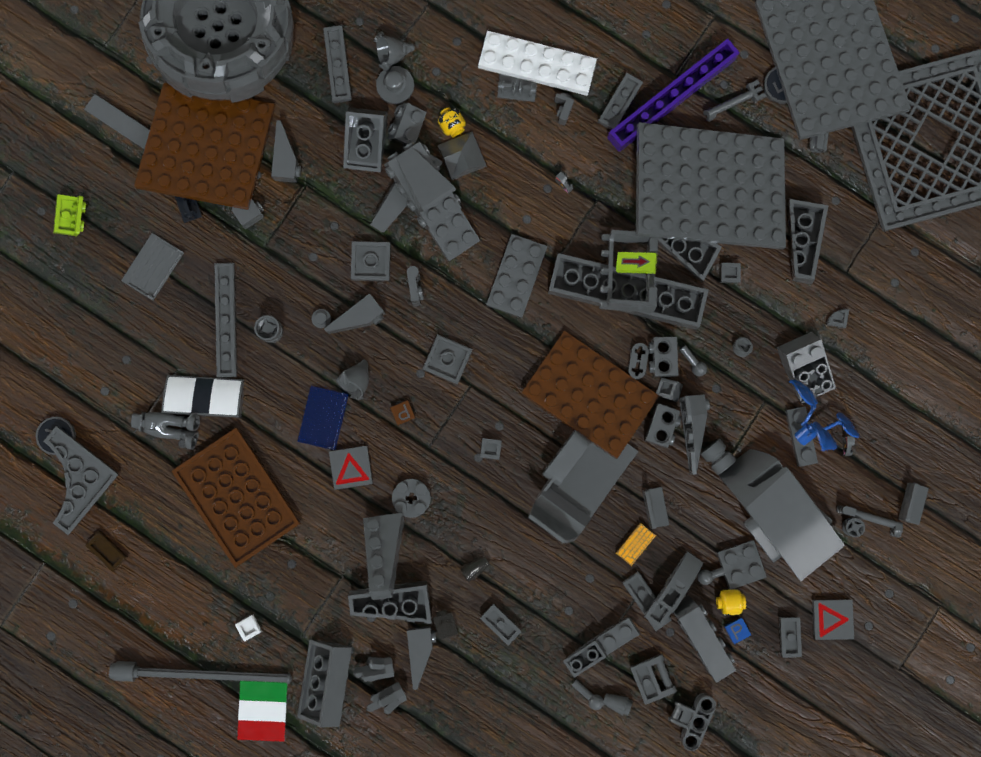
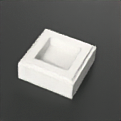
[235,615,262,642]

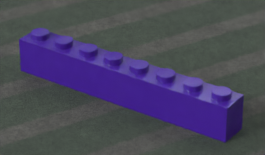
[607,38,740,152]

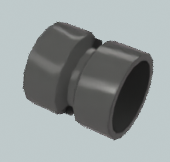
[254,315,284,343]
[700,438,737,475]

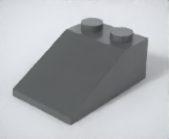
[343,108,388,172]

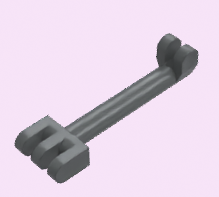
[703,80,767,122]
[836,505,903,537]

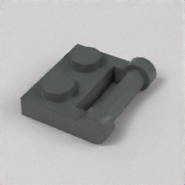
[407,266,424,307]
[630,654,677,705]

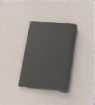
[121,233,184,301]

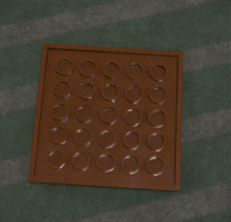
[134,83,275,210]

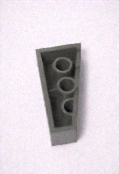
[658,238,722,282]
[348,580,432,624]

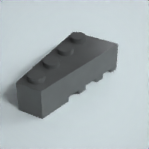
[787,199,829,284]
[363,513,405,600]
[673,595,736,683]

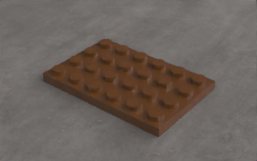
[521,331,659,459]
[171,428,301,568]

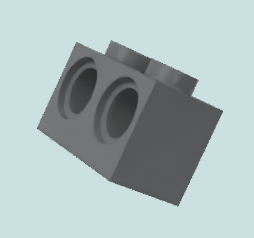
[648,337,678,377]
[644,404,682,448]

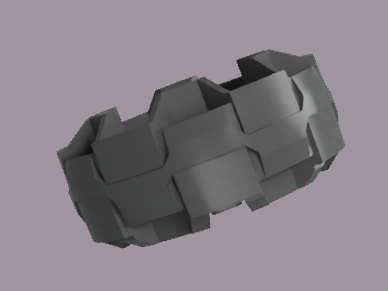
[139,0,294,103]

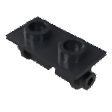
[175,196,202,223]

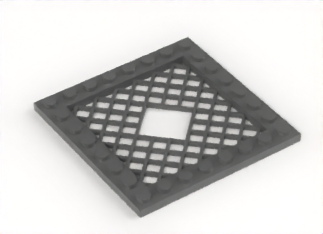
[851,49,981,232]

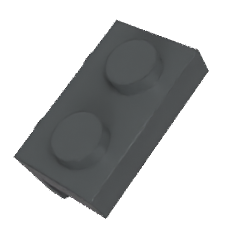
[387,103,427,145]

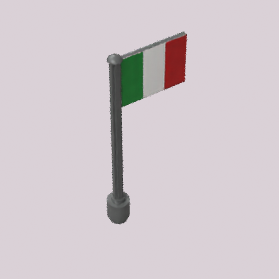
[109,661,292,742]

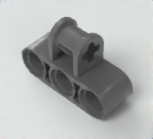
[668,693,716,751]

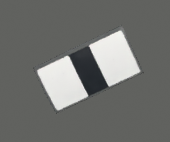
[161,375,244,418]

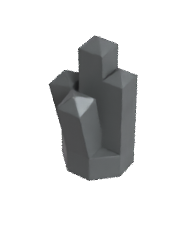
[353,657,394,682]
[366,682,407,714]

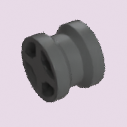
[842,517,865,537]

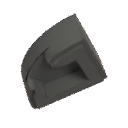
[555,172,573,194]
[826,309,849,329]
[842,436,855,456]

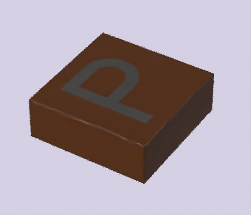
[390,400,415,425]

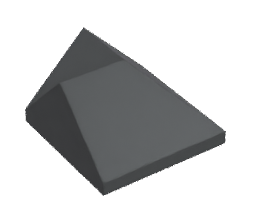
[437,132,487,180]

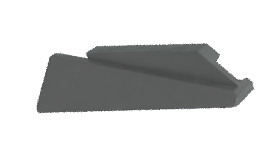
[370,154,442,232]

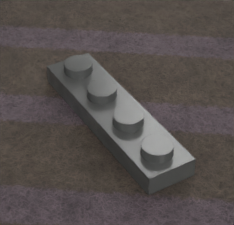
[323,25,352,103]

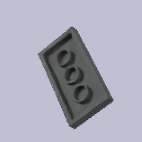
[486,234,547,318]

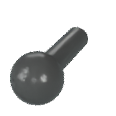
[679,345,707,376]
[572,679,604,710]

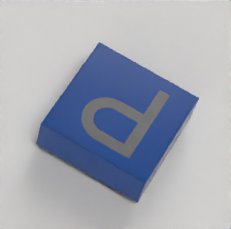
[724,617,751,644]

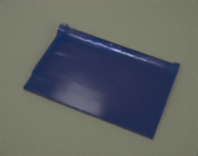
[297,386,349,450]

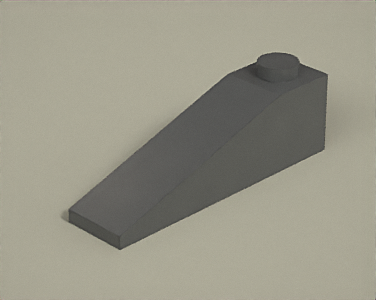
[679,395,710,475]

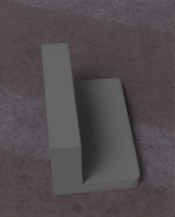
[898,483,929,525]
[642,487,669,529]

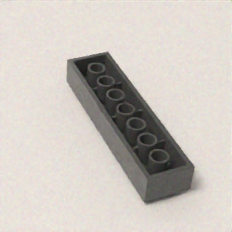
[548,253,708,330]

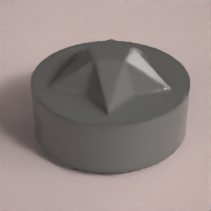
[732,337,753,357]

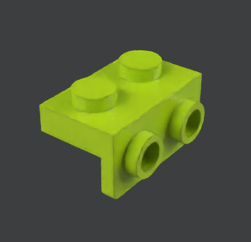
[53,194,86,236]

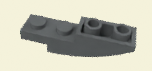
[644,551,703,628]
[563,617,640,677]

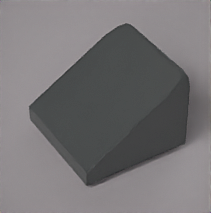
[656,377,683,403]

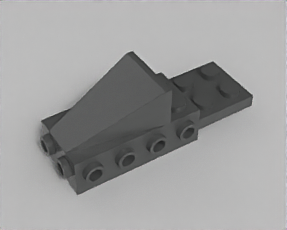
[384,141,480,261]

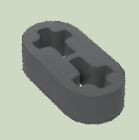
[628,343,649,380]

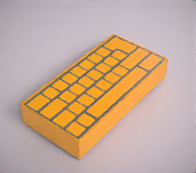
[616,523,656,566]

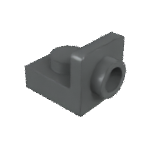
[554,93,574,126]

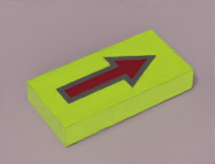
[616,252,657,274]

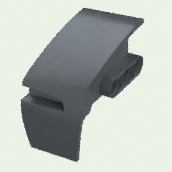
[528,430,639,543]
[718,449,845,581]

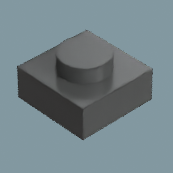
[720,263,741,283]
[480,438,502,460]

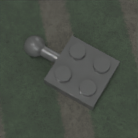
[698,540,767,590]

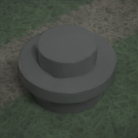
[312,309,331,328]

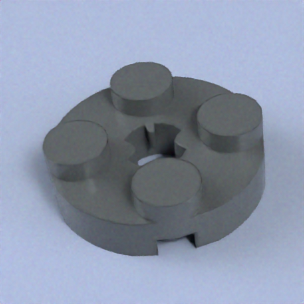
[392,479,431,518]

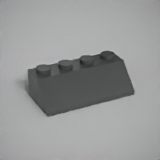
[297,640,352,727]

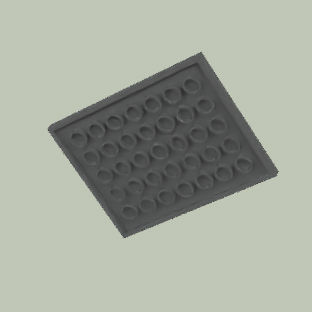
[755,0,911,140]
[636,122,786,249]

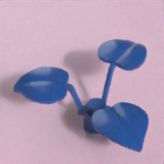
[788,380,860,451]

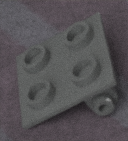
[497,74,537,102]

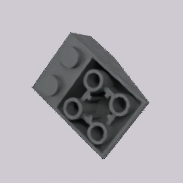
[777,332,836,404]

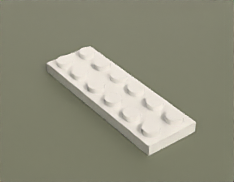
[478,31,597,96]

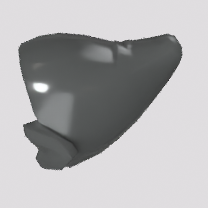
[374,31,415,71]
[337,359,369,400]

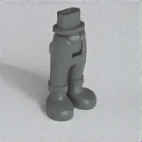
[131,412,200,450]

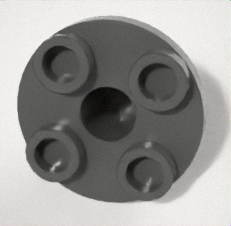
[376,66,414,104]

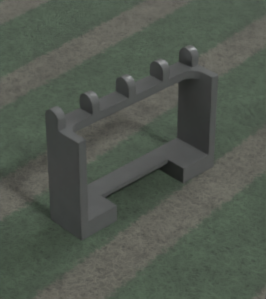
[599,230,658,313]

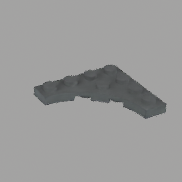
[44,426,119,535]

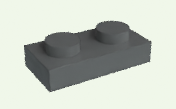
[480,604,522,645]
[779,617,802,658]

